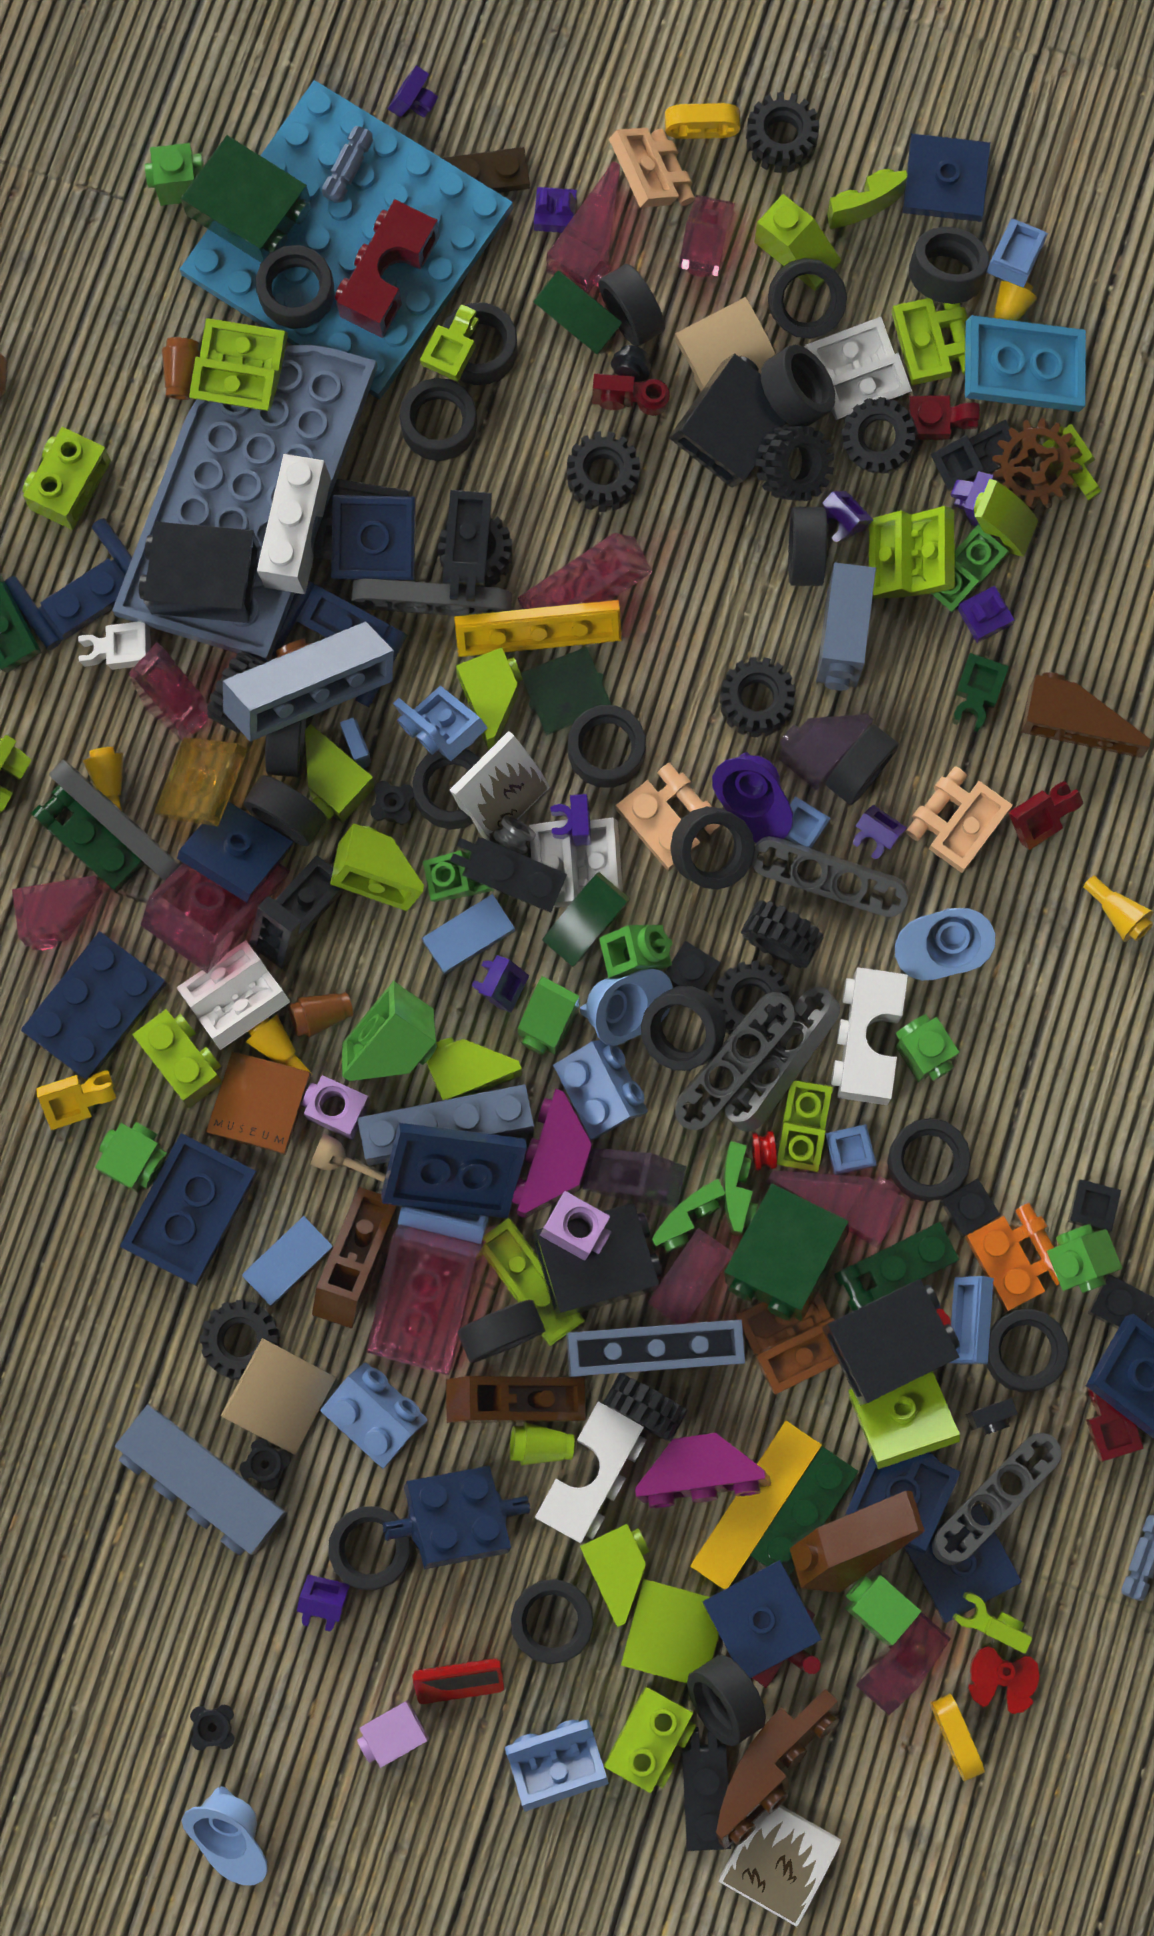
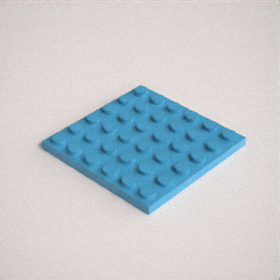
[179,80,513,400]

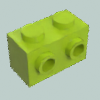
[23,427,111,530]
[132,1009,222,1108]
[604,1685,696,1793]

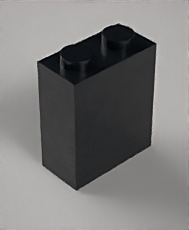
[669,353,786,488]
[139,521,260,623]
[532,1203,663,1319]
[821,1279,960,1406]

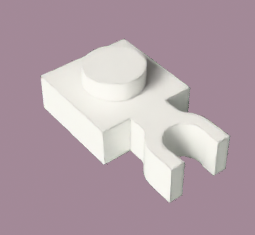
[78,621,151,670]

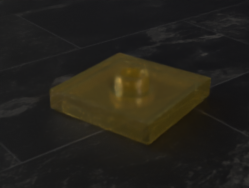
[154,737,248,826]

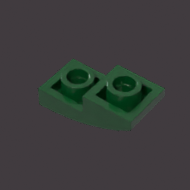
[533,270,622,354]
[542,872,630,967]

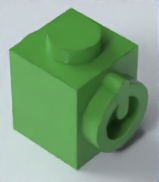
[145,143,204,206]
[599,925,673,978]
[895,1014,960,1082]
[95,1122,168,1193]
[1047,1224,1123,1293]

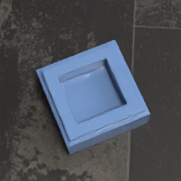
[340,717,371,768]
[784,796,830,849]
[825,1124,876,1176]

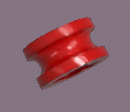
[751,1131,777,1171]

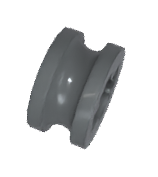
[493,816,536,854]

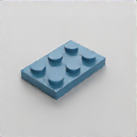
[965,315,1086,412]

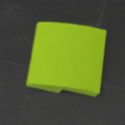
[189,318,288,411]
[869,506,955,599]
[621,1579,719,1683]

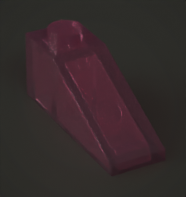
[546,161,620,294]
[517,533,653,609]
[128,643,208,740]
[766,1170,906,1248]

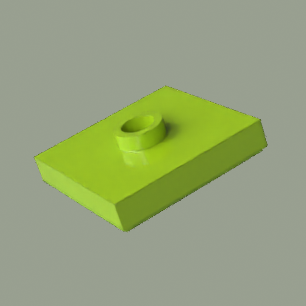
[848,1371,960,1469]

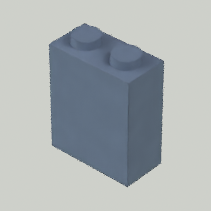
[816,562,876,691]

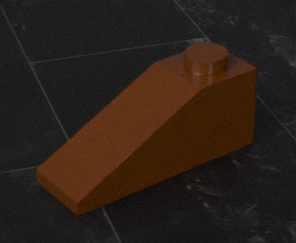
[1020,672,1151,758]
[312,1187,398,1328]
[446,1376,586,1423]
[790,1491,925,1593]

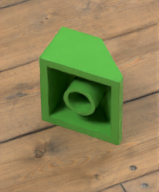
[342,981,437,1081]

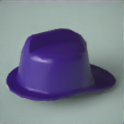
[712,752,793,843]

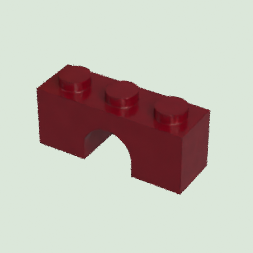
[335,199,440,338]

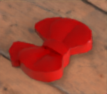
[967,1646,1040,1714]

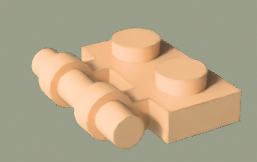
[609,127,695,208]
[615,763,723,871]
[905,766,1013,873]

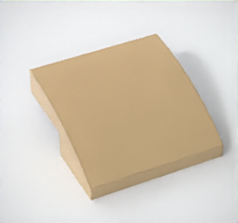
[675,297,776,391]
[221,1338,336,1455]

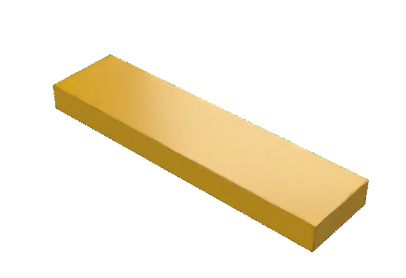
[454,600,622,657]
[690,1421,822,1590]

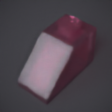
[678,195,735,277]
[12,875,103,950]
[648,1228,734,1324]
[856,1612,951,1715]

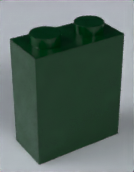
[180,135,311,263]
[724,1184,849,1321]

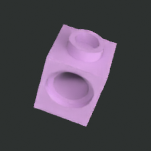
[301,1075,371,1140]
[540,1191,611,1261]
[357,1700,429,1768]

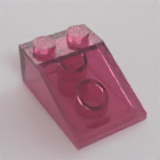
[141,863,290,973]
[367,1225,486,1375]

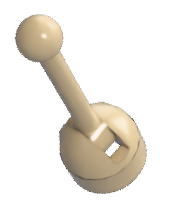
[310,1134,386,1182]

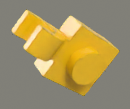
[36,1070,116,1130]

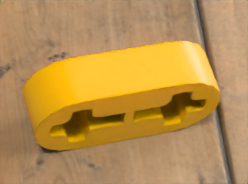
[665,103,741,139]
[930,1693,985,1782]

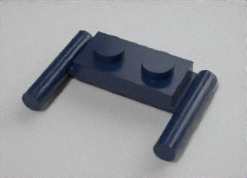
[5,518,132,651]
[272,581,408,707]

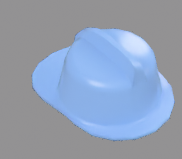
[895,908,995,981]
[580,968,673,1046]
[182,1786,268,1885]

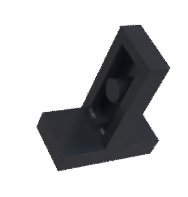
[249,855,345,969]

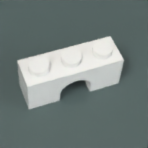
[257,454,331,594]
[831,967,908,1105]
[535,1401,647,1544]

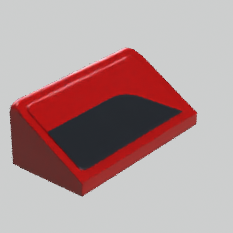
[412,1658,504,1704]

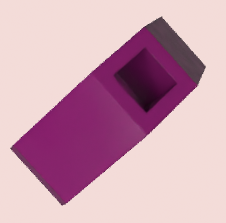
[512,1089,592,1218]
[635,1433,771,1508]

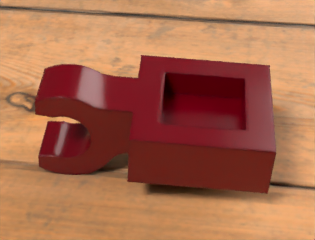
[908,396,980,440]
[1008,781,1084,850]
[1086,1387,1144,1462]

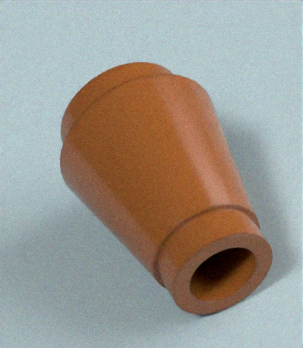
[162,337,200,400]
[288,992,354,1038]

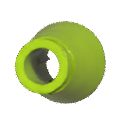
[510,1422,575,1466]

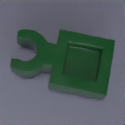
[952,653,1009,732]

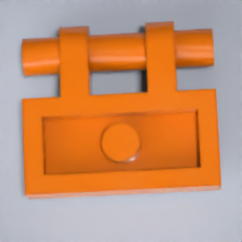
[965,1202,1060,1312]

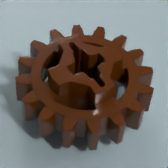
[992,418,1083,510]

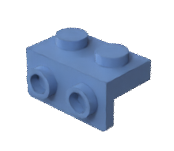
[393,686,488,761]
[553,1040,648,1140]
[320,1363,427,1469]
[505,1720,609,1812]

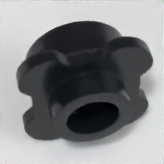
[370,781,414,825]
[239,1439,291,1490]
[190,1704,235,1751]

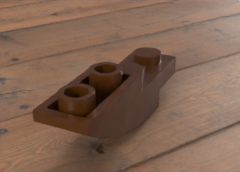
[716,1689,840,1850]

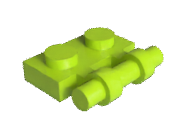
[891,298,968,386]

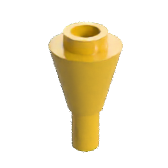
[993,281,1037,321]
[83,747,124,811]
[1083,875,1153,942]
[245,1015,312,1075]

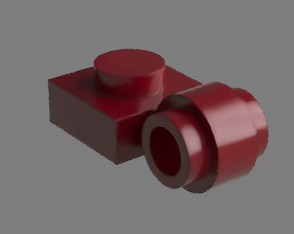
[592,374,670,416]

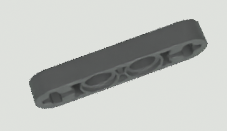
[351,579,512,616]
[49,759,185,885]
[752,836,909,917]
[725,987,840,1132]
[675,992,795,1130]
[931,1433,1062,1566]

